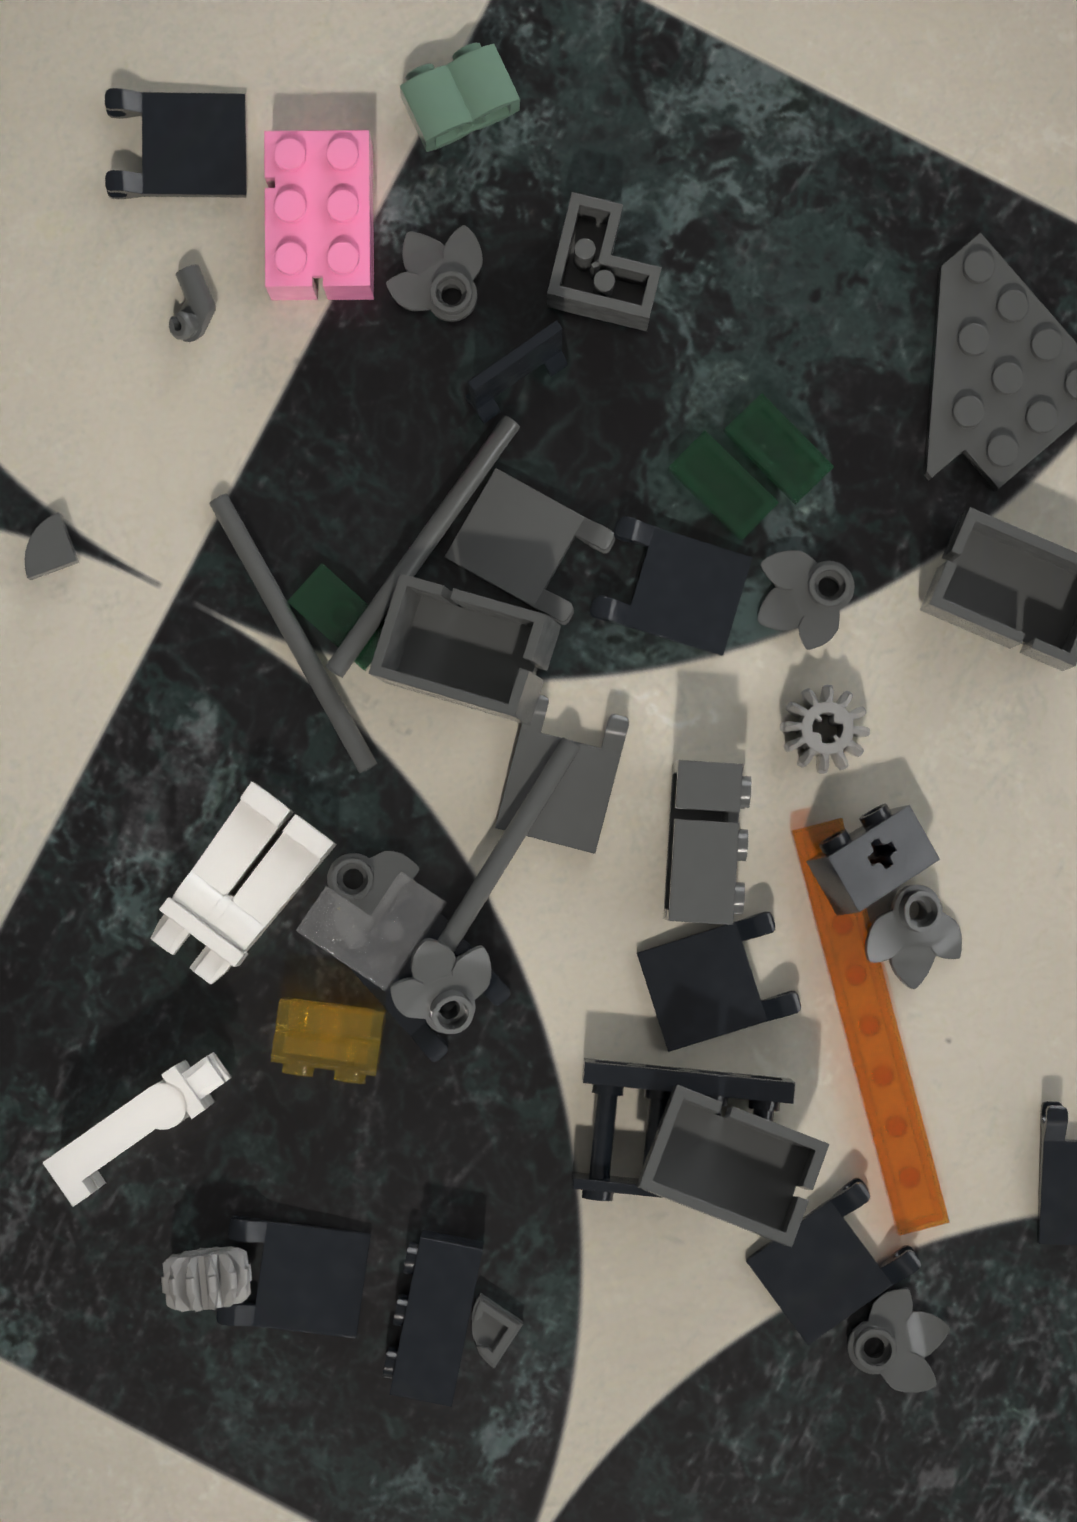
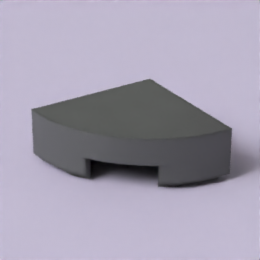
[24,512,79,580]
[471,1293,523,1368]

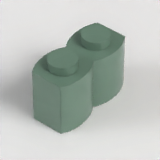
[400,43,520,152]

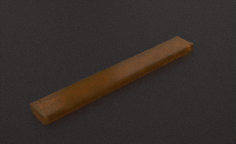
[790,818,950,1236]

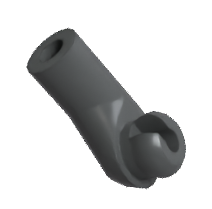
[169,264,216,342]

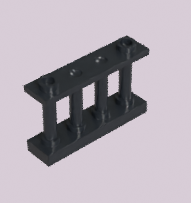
[572,1058,795,1201]

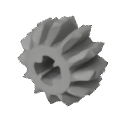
[780,685,870,774]
[161,1246,252,1312]

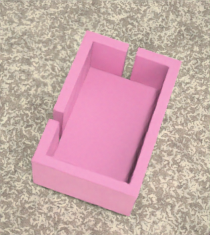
[264,130,374,300]

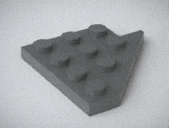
[924,233,1077,491]

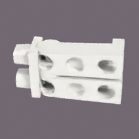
[151,782,337,984]
[43,1052,231,1207]

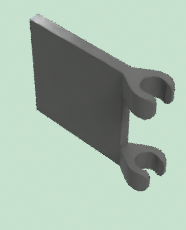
[445,468,615,625]
[495,695,629,854]

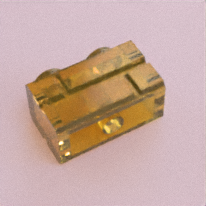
[271,997,387,1084]

